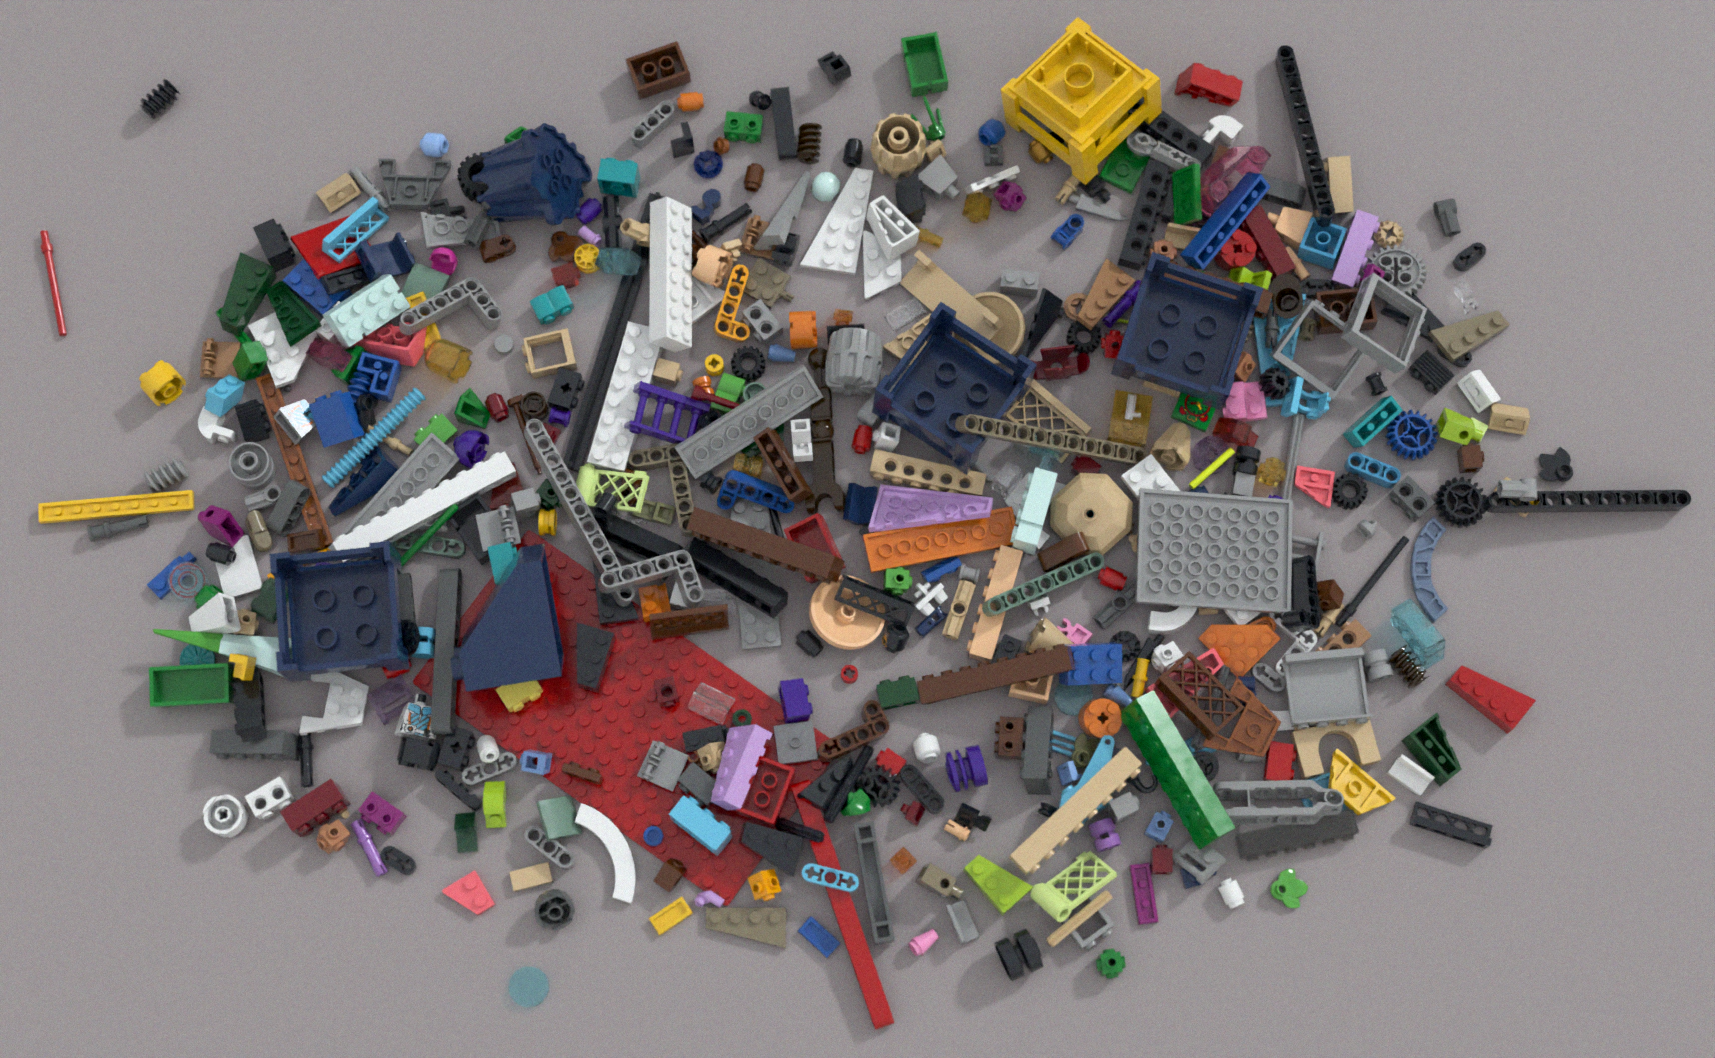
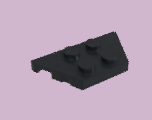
[797,753,859,813]

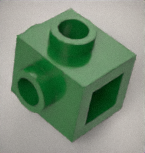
[1096,949,1126,979]

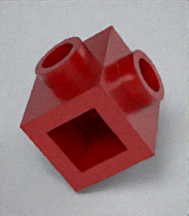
[1101,330,1124,358]

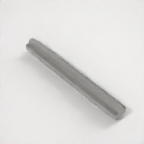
[1280,414,1304,500]

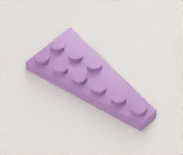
[868,485,993,533]

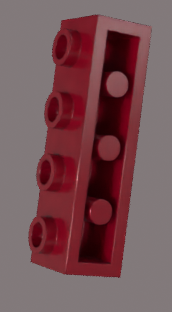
[1239,205,1296,282]

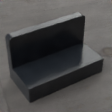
[670,121,695,158]

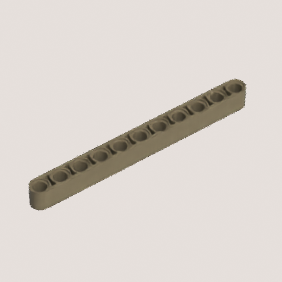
[955,414,1148,465]

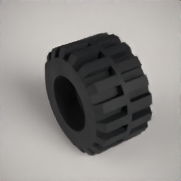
[457,152,489,204]

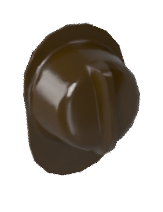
[1271,274,1303,318]

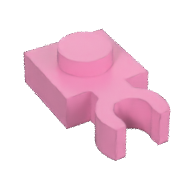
[1057,618,1093,644]

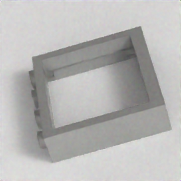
[1341,273,1427,374]
[1269,299,1370,400]

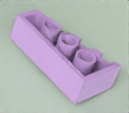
[1330,209,1380,289]
[710,724,773,810]

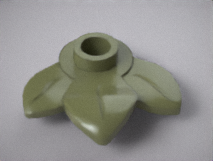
[1071,733,1101,768]

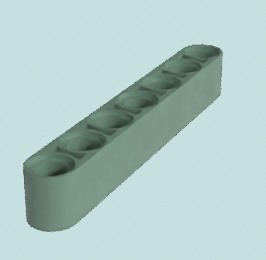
[982,553,1104,617]

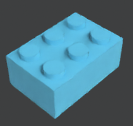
[669,795,732,856]

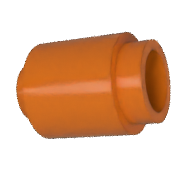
[677,92,704,112]

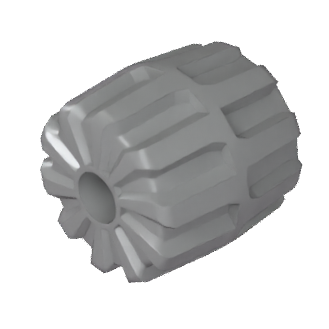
[825,328,882,397]

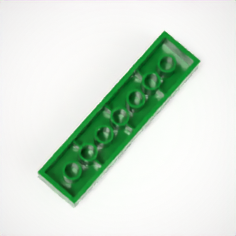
[1121,690,1235,850]

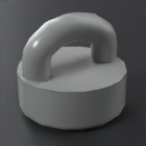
[1357,520,1377,539]

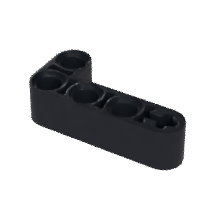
[770,87,797,160]
[1282,555,1320,632]

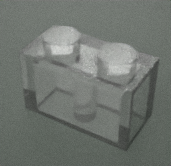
[992,461,1023,500]

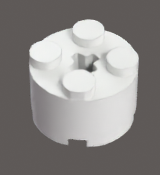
[203,795,248,838]

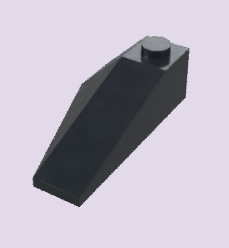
[1022,288,1065,359]

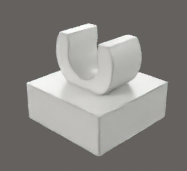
[1027,594,1050,616]

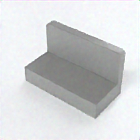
[945,900,979,945]

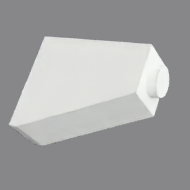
[189,593,241,634]

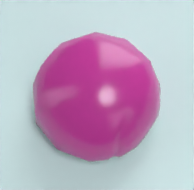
[429,247,458,276]

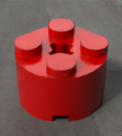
[1214,229,1257,271]

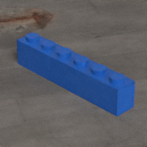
[1180,172,1271,270]

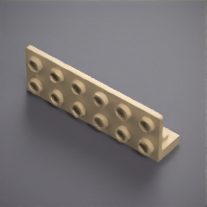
[900,250,1004,352]

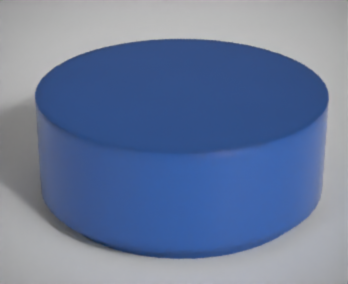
[643,826,664,847]

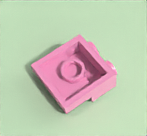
[1223,381,1268,424]

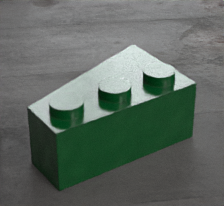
[1401,712,1462,787]

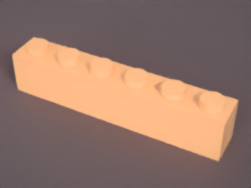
[966,545,1023,664]

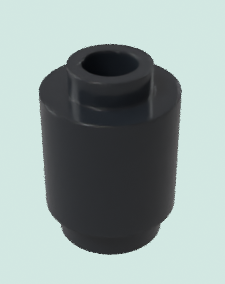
[843,138,863,167]
[206,542,237,566]
[795,630,824,658]

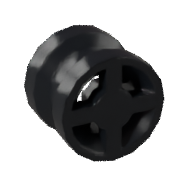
[700,471,723,495]

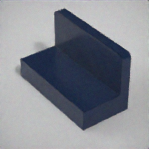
[843,483,878,525]

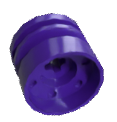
[945,744,988,793]

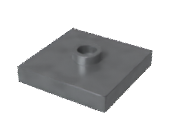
[774,721,818,765]

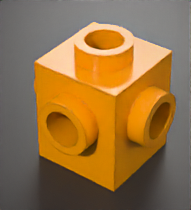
[748,869,781,902]

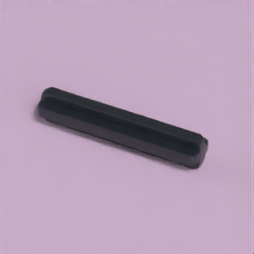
[775,818,825,843]

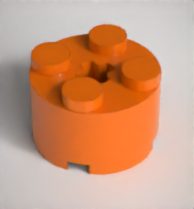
[789,310,818,349]
[1078,698,1122,738]

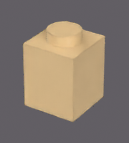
[653,358,683,387]

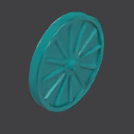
[179,644,215,666]

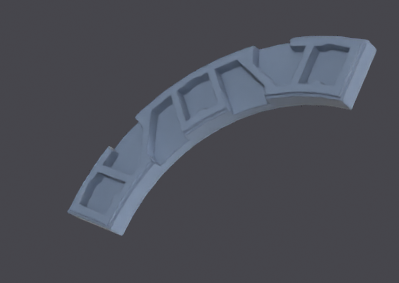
[1410,517,1448,623]

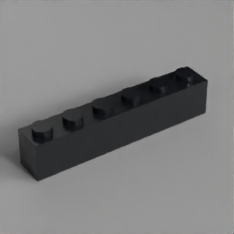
[681,537,788,619]

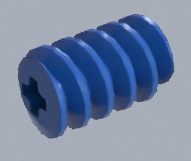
[347,372,372,414]

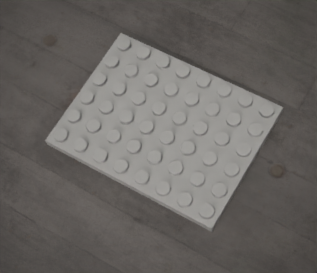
[1135,488,1293,614]

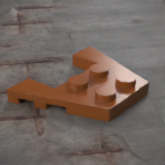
[1202,678,1281,757]

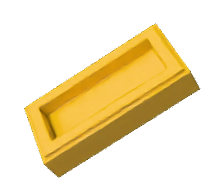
[648,896,693,935]

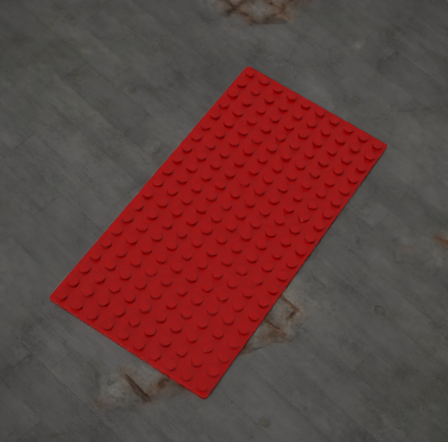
[413,530,835,906]

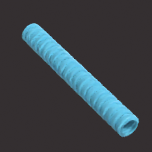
[322,388,426,488]

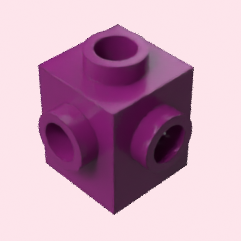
[993,181,1027,212]

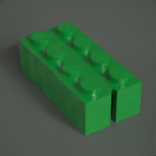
[149,663,234,708]

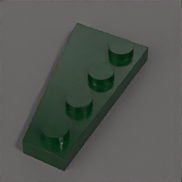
[266,280,322,347]

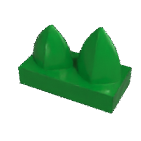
[330,345,367,386]

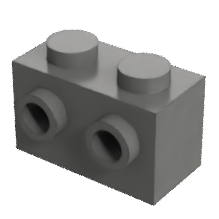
[677,762,716,808]

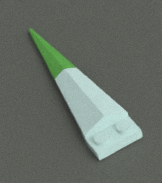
[153,629,293,678]

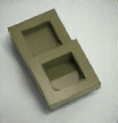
[632,499,676,526]

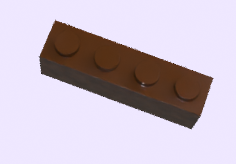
[753,427,813,504]

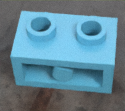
[204,374,245,417]

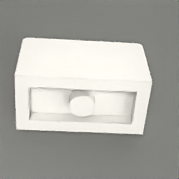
[1457,369,1501,413]
[1387,754,1435,797]

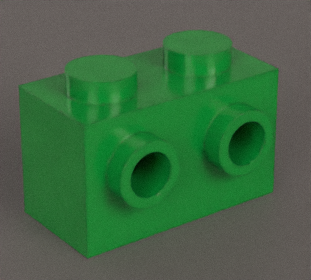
[724,111,764,144]
[232,340,268,381]

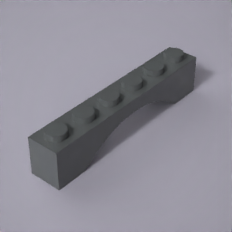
[854,821,895,945]

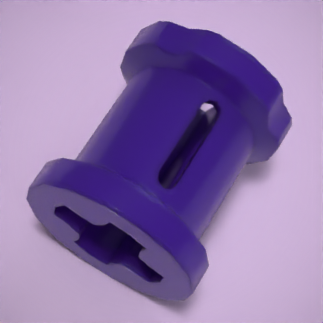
[548,407,572,428]

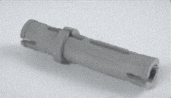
[349,166,391,213]

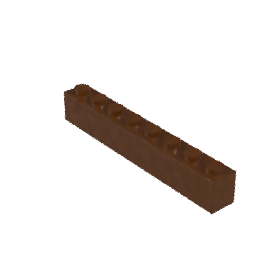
[917,644,1076,704]

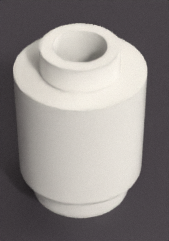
[477,735,499,763]
[1218,878,1245,909]

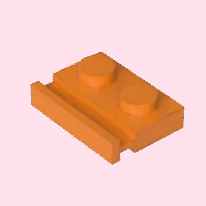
[638,583,671,622]

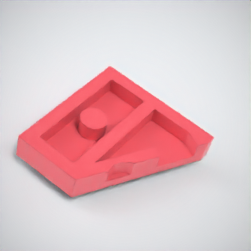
[1294,465,1335,508]
[442,870,495,915]

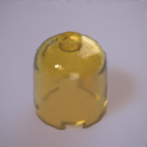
[424,338,473,384]

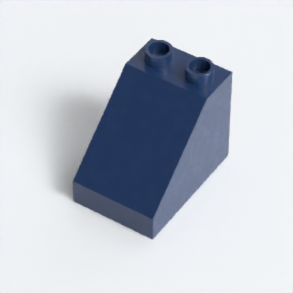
[451,544,564,692]

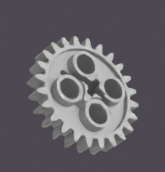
[1365,244,1427,298]

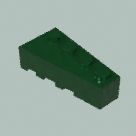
[219,252,277,337]

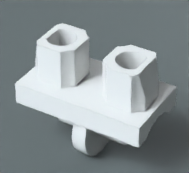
[914,582,948,616]

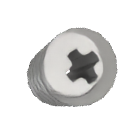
[144,457,189,493]

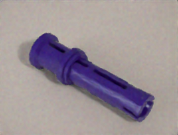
[1102,280,1141,328]

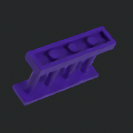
[624,381,710,444]

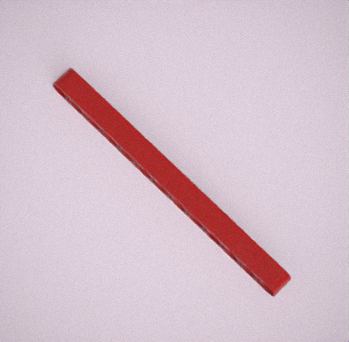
[790,779,894,1030]

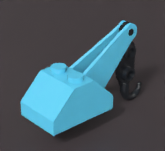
[1057,735,1158,823]

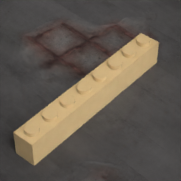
[1009,746,1142,875]

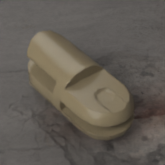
[245,510,273,552]

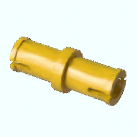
[1130,658,1150,698]

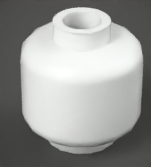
[913,733,941,763]

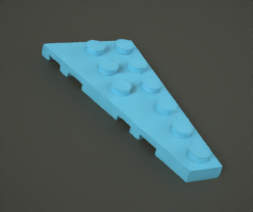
[1253,294,1306,407]

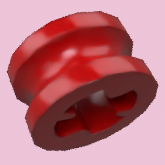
[841,665,858,684]

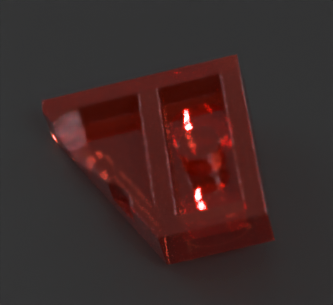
[490,462,524,511]

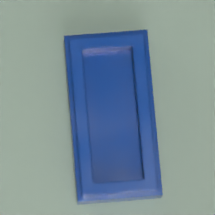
[798,916,841,958]

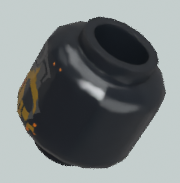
[881,623,909,653]

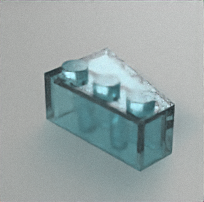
[1390,598,1445,670]

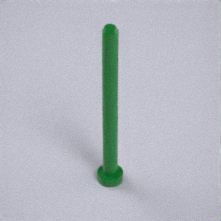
[401,504,458,567]

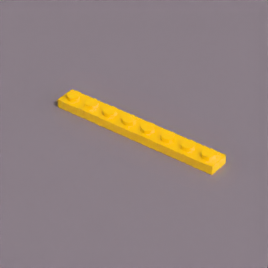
[38,490,195,524]

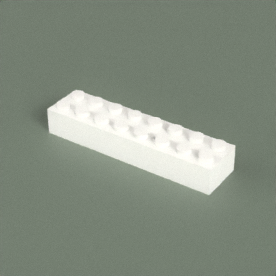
[649,196,692,353]
[587,321,663,472]

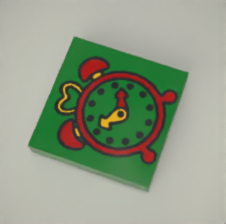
[1170,393,1216,433]

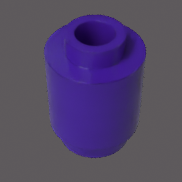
[575,198,602,225]

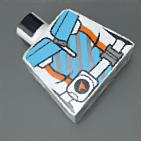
[394,694,436,743]

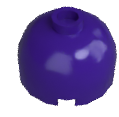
[453,430,489,469]

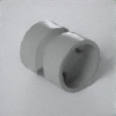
[1362,649,1394,683]

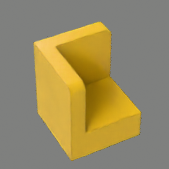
[229,653,257,681]

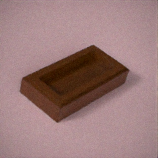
[287,529,324,554]

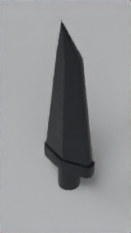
[1124,634,1165,690]

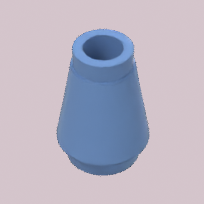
[767,343,796,362]
[1102,684,1133,708]

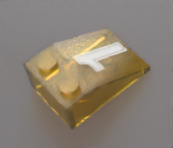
[1106,390,1153,448]

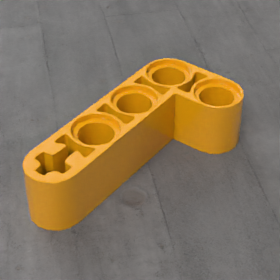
[713,264,750,343]

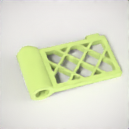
[572,464,650,513]
[1030,851,1117,922]

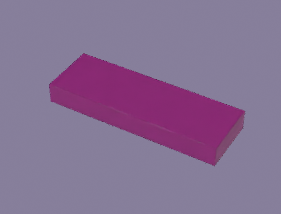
[1129,863,1159,925]

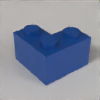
[357,352,402,403]

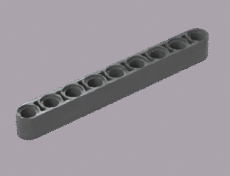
[431,568,462,734]

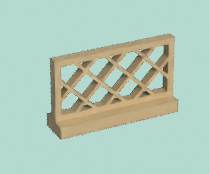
[1005,380,1092,464]

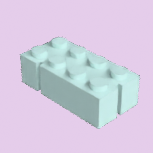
[322,274,411,347]
[1010,467,1058,555]

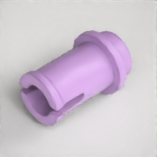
[578,226,602,247]

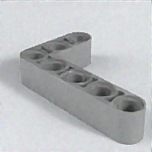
[399,277,502,335]
[598,550,704,608]

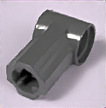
[1433,198,1461,237]

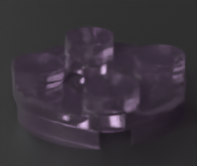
[1192,436,1231,474]

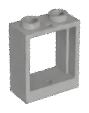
[1061,886,1115,950]

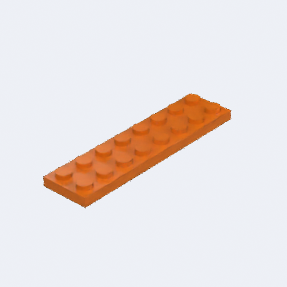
[862,506,1017,573]

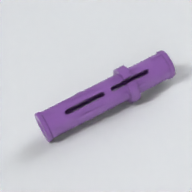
[350,819,388,877]

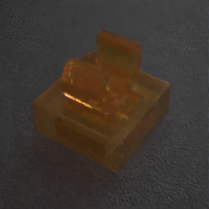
[833,309,854,325]
[889,847,917,875]

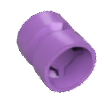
[1088,817,1122,852]

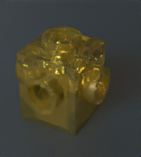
[962,192,992,223]
[1257,457,1287,487]

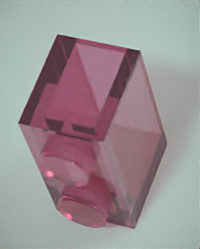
[305,338,352,372]

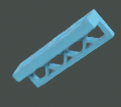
[322,197,389,263]

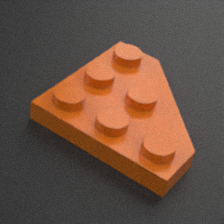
[1198,624,1281,678]

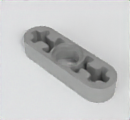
[462,752,518,786]

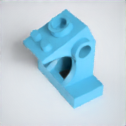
[1280,376,1331,420]

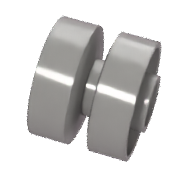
[229,442,276,490]

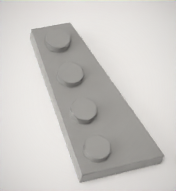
[420,212,500,249]

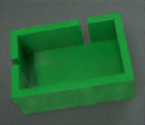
[901,32,948,97]

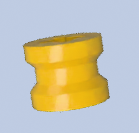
[705,354,724,377]

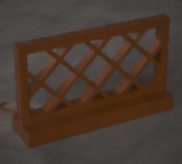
[649,604,729,640]
[1154,651,1245,741]

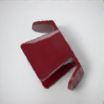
[1030,345,1090,381]

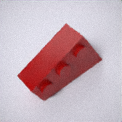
[1174,63,1243,107]

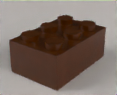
[626,41,691,100]
[1312,288,1378,335]

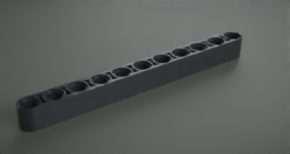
[1275,45,1335,227]
[1483,490,1691,513]

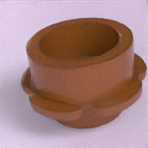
[713,137,729,155]

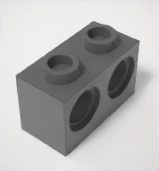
[1388,475,1435,522]

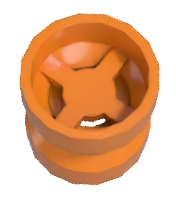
[692,376,715,401]

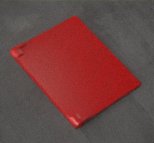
[290,215,371,280]

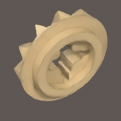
[1374,220,1404,249]

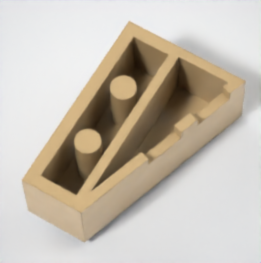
[1322,156,1354,214]

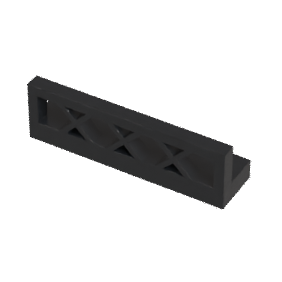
[834,574,915,627]
[1409,802,1492,849]

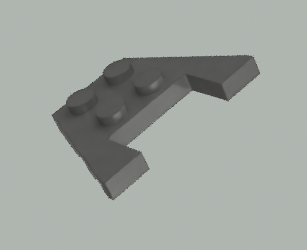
[378,159,451,210]

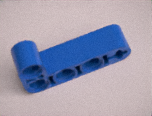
[717,470,795,513]

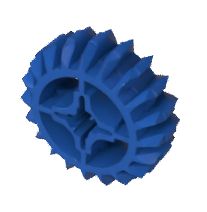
[1386,409,1438,460]

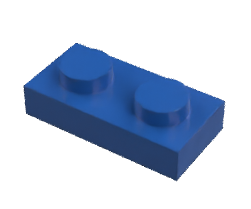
[920,557,962,583]

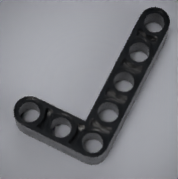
[593,492,683,566]

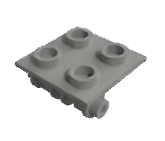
[475,505,521,552]
[637,740,689,792]

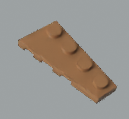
[1076,258,1136,331]

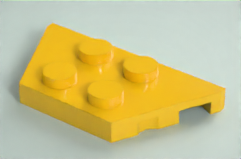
[1328,748,1395,816]

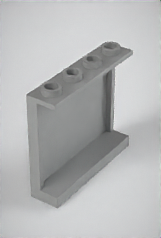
[1282,647,1373,730]

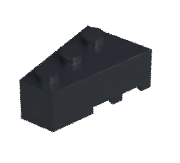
[738,822,804,877]

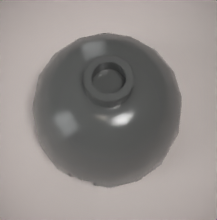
[534,889,575,930]

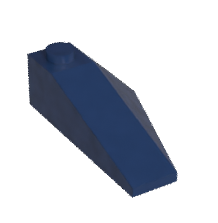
[329,446,399,517]

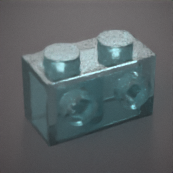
[595,247,642,275]

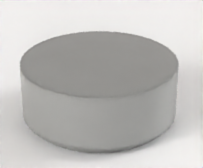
[494,335,514,354]

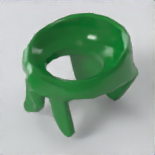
[840,789,871,816]

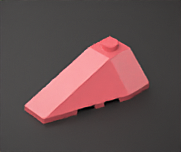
[353,322,427,367]

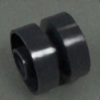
[994,928,1043,981]

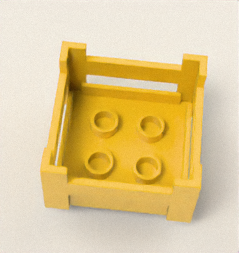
[1000,17,1162,185]

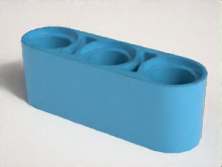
[1344,452,1401,488]

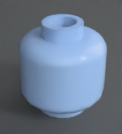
[420,132,449,158]

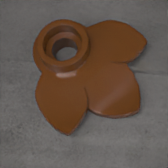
[548,231,584,264]

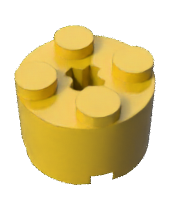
[139,360,186,406]

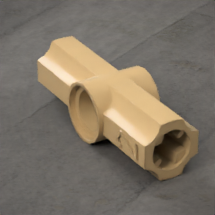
[620,218,650,247]
[942,580,976,640]

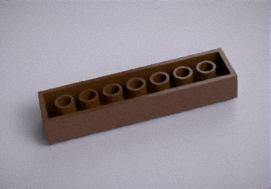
[687,507,845,584]

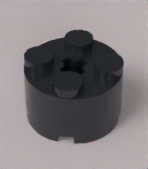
[397,737,441,771]

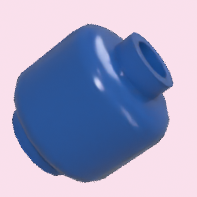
[978,119,1005,146]

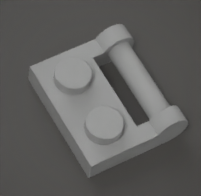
[1173,839,1225,884]

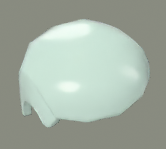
[812,172,840,202]

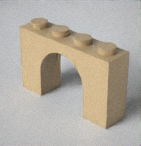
[1290,720,1381,780]

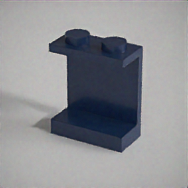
[355,232,415,282]

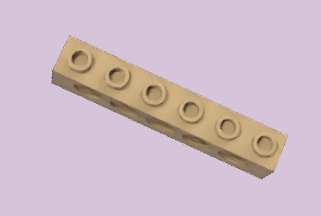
[870,449,987,496]

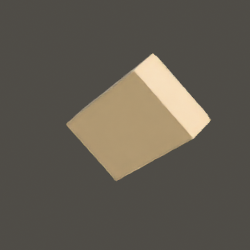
[509,862,553,892]

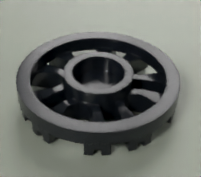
[401,619,420,656]

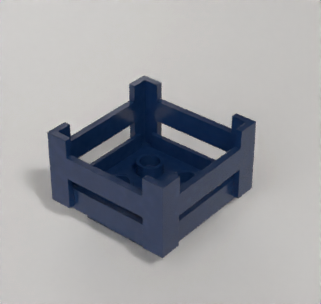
[1111,252,1263,410]
[872,302,1037,475]
[270,541,409,682]

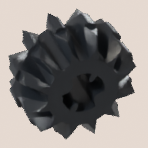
[1258,367,1292,400]

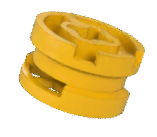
[574,244,602,274]
[538,509,557,536]

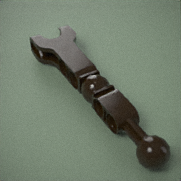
[805,347,846,515]

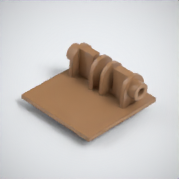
[739,215,777,260]
[200,338,241,378]

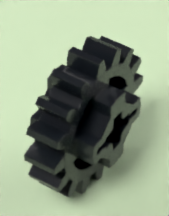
[857,764,900,808]

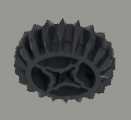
[1434,477,1486,528]

